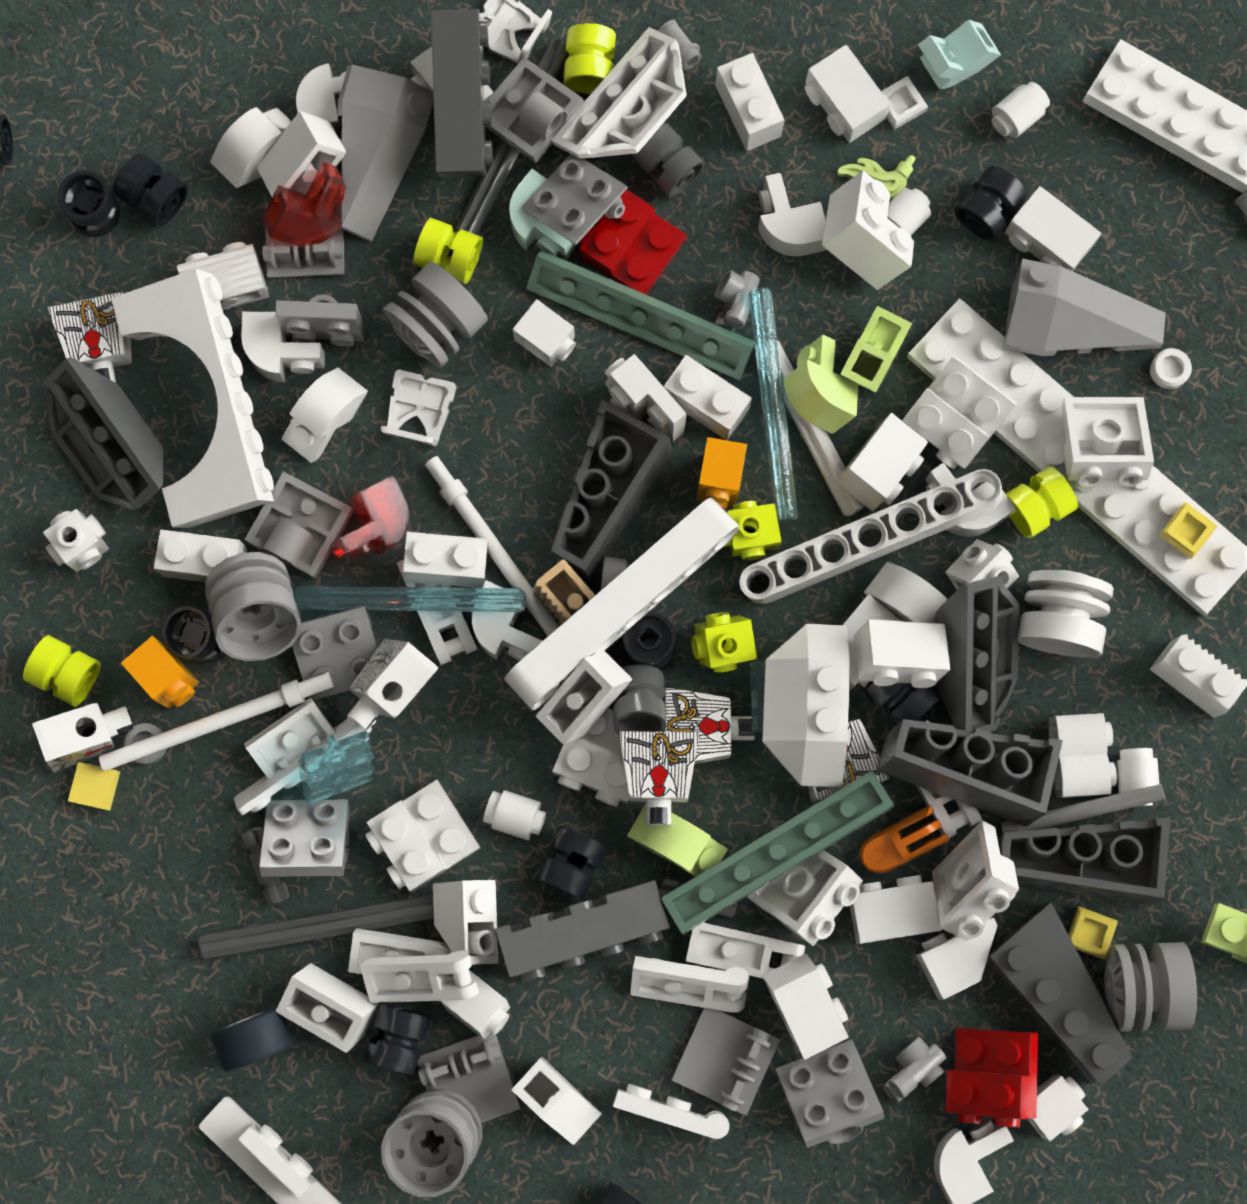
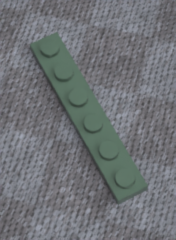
[526,250,756,380]
[661,770,894,935]

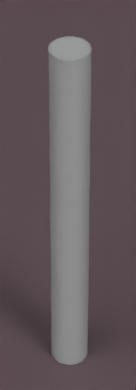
[1001,783,1166,833]

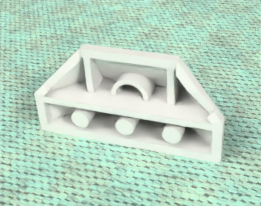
[551,27,687,159]
[762,624,850,788]

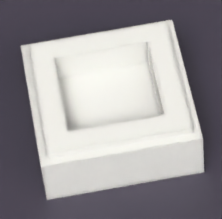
[881,76,928,130]

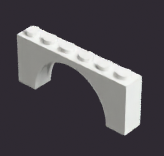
[111,269,274,528]

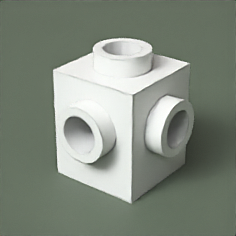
[43,509,109,572]
[945,539,1019,590]

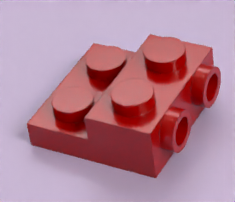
[578,190,687,295]
[946,1028,1038,1127]

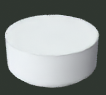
[1150,348,1192,389]

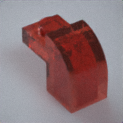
[262,162,346,246]
[330,476,409,560]

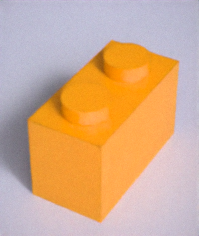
[696,437,747,511]
[121,636,199,709]

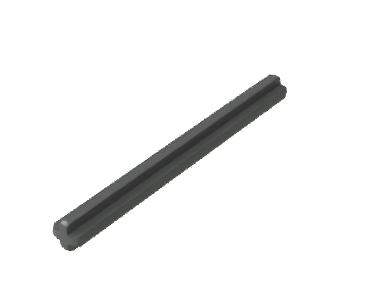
[455,38,569,235]
[198,894,434,959]

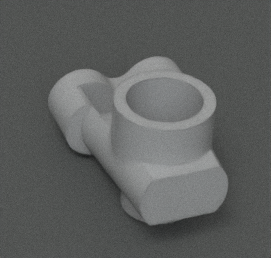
[715,270,762,332]
[883,1037,947,1104]

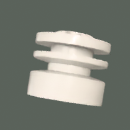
[1017,570,1114,658]

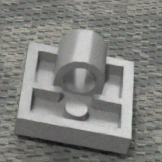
[485,57,584,163]
[275,294,365,347]
[244,471,354,579]
[259,799,350,877]
[776,1039,885,1148]

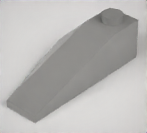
[337,65,434,241]
[1003,259,1166,356]

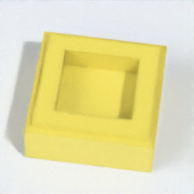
[1159,502,1217,559]
[68,762,120,811]
[1068,906,1118,960]

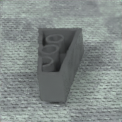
[431,9,493,177]
[551,399,673,583]
[877,719,1063,827]
[998,817,1170,906]
[495,880,670,983]
[986,902,1132,1086]

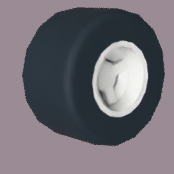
[210,1006,294,1072]

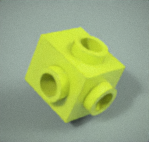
[723,501,781,561]
[691,612,757,672]

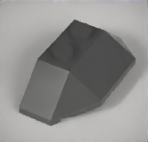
[43,357,163,510]
[935,576,1019,732]

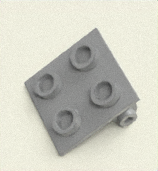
[521,154,628,245]
[263,200,345,278]
[292,606,377,700]
[672,1008,780,1116]
[418,1032,521,1137]

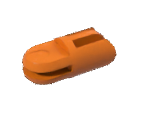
[859,804,950,874]

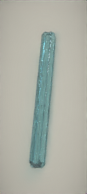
[749,288,798,521]
[294,586,526,612]

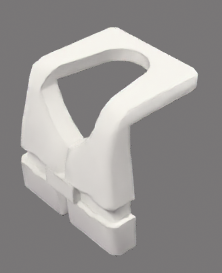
[480,0,552,64]
[381,370,457,447]

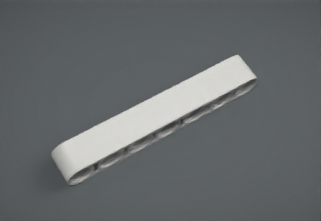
[739,469,1002,605]
[504,498,740,710]

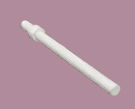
[425,456,560,636]
[99,672,334,771]

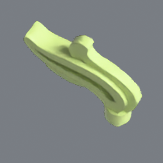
[837,155,915,199]

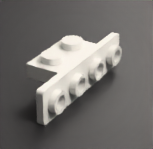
[234,697,376,815]
[199,1096,342,1204]

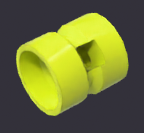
[563,23,616,94]
[413,218,483,284]
[1005,466,1078,539]
[23,635,101,707]

